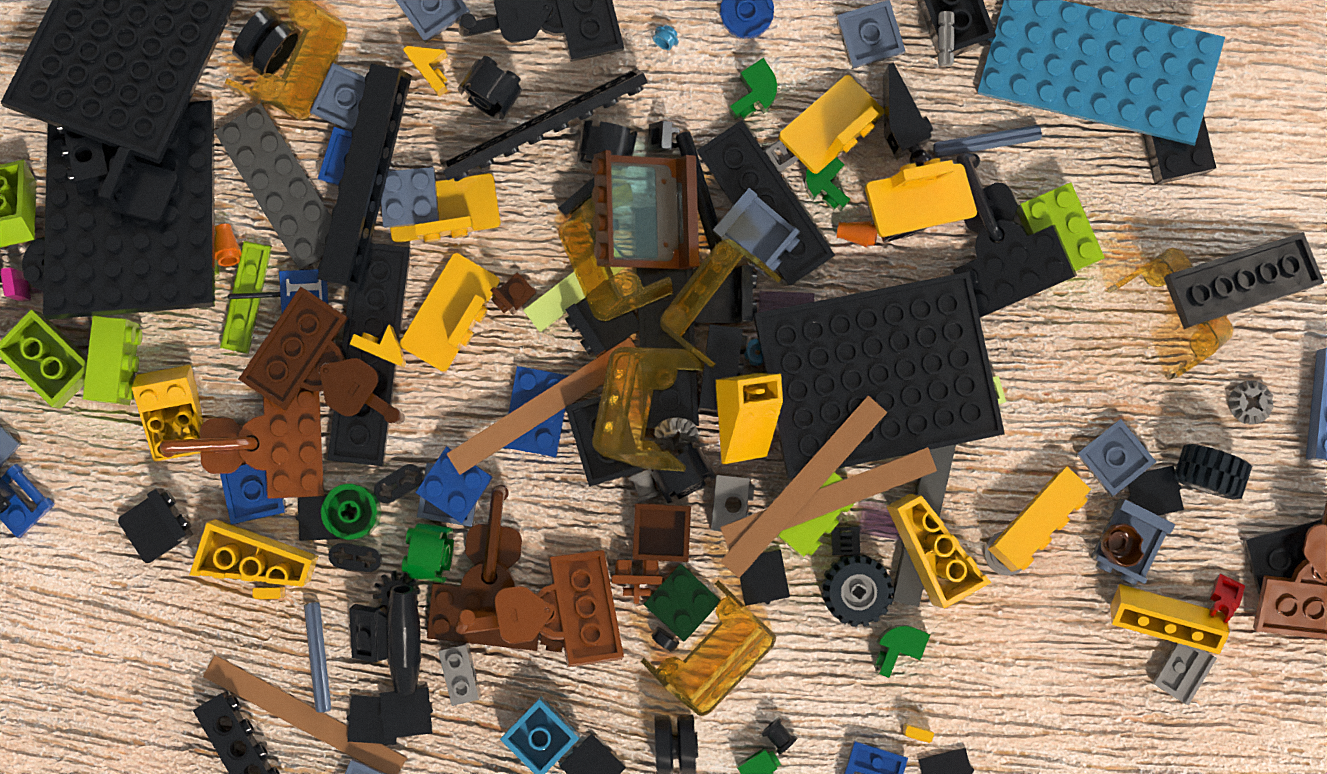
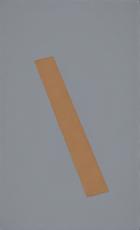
[447,337,640,475]
[720,396,887,578]
[720,448,937,551]
[203,655,407,774]

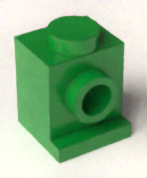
[736,747,782,774]

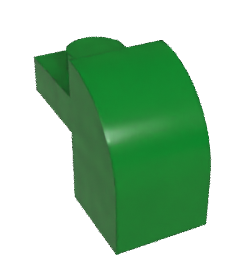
[729,58,777,120]
[804,157,851,211]
[874,625,931,678]

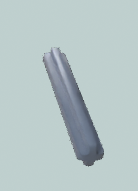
[933,125,1042,158]
[304,602,331,713]

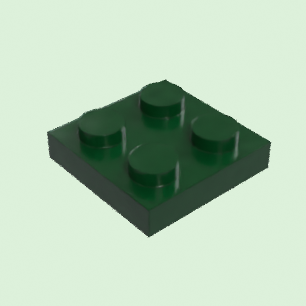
[643,564,721,642]

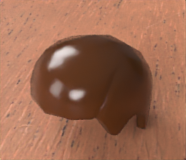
[1101,523,1144,567]

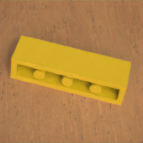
[988,466,1091,572]
[1110,584,1230,655]

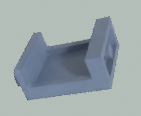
[713,188,800,275]
[1090,498,1175,586]

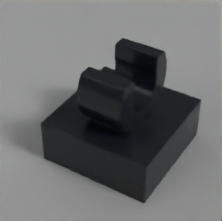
[648,121,680,153]
[831,527,860,555]

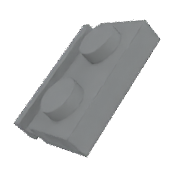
[1152,643,1217,705]

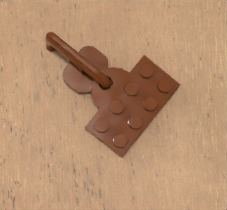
[160,388,324,499]
[1253,500,1327,639]
[455,550,624,668]

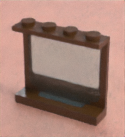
[591,150,699,269]

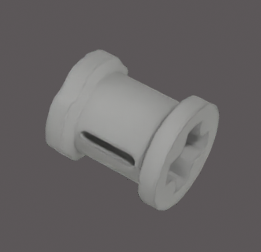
[628,469,661,503]

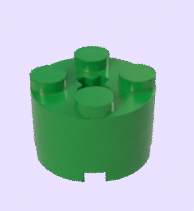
[321,484,381,540]
[402,523,454,583]

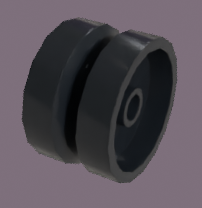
[232,7,301,79]
[654,714,698,774]

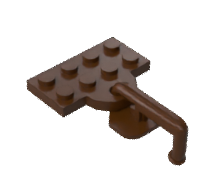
[238,286,405,424]
[427,485,540,651]

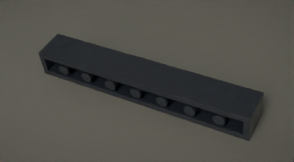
[317,64,412,289]

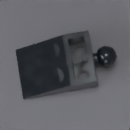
[883,62,933,167]

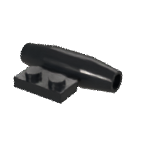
[349,584,421,695]

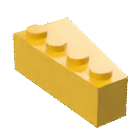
[886,494,992,609]
[189,519,319,587]

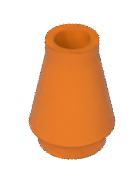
[837,221,877,248]
[215,223,242,266]

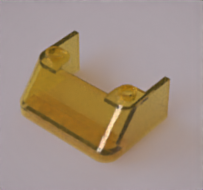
[225,0,348,120]
[558,183,673,321]
[660,239,782,368]
[1107,248,1233,380]
[592,347,704,471]
[640,580,776,716]

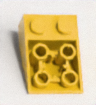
[132,364,204,462]
[716,373,783,464]

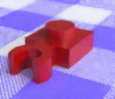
[1209,574,1245,623]

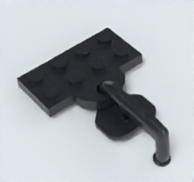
[458,0,624,62]
[953,153,1077,318]

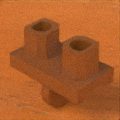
[612,559,662,604]

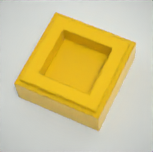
[252,587,285,599]
[902,723,934,743]

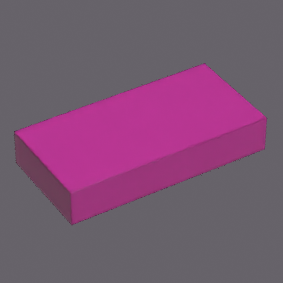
[0,267,31,302]

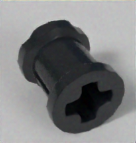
[761,717,798,755]

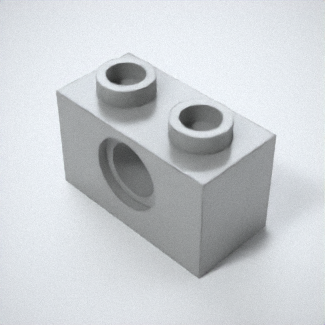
[711,475,755,532]
[438,643,482,706]

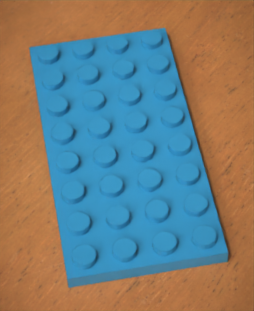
[978,0,1225,146]

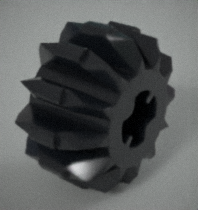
[373,570,421,614]

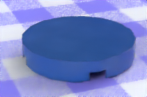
[720,0,774,39]

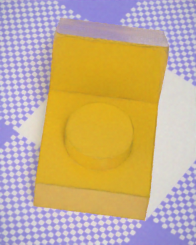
[403,46,448,97]
[350,325,406,368]

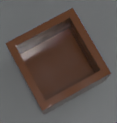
[632,503,691,562]

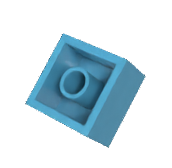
[500,696,581,774]

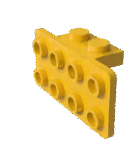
[778,75,884,174]
[865,158,977,237]
[390,173,501,243]
[400,253,500,372]

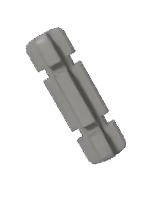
[938,11,954,67]

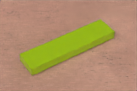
[220,241,272,354]

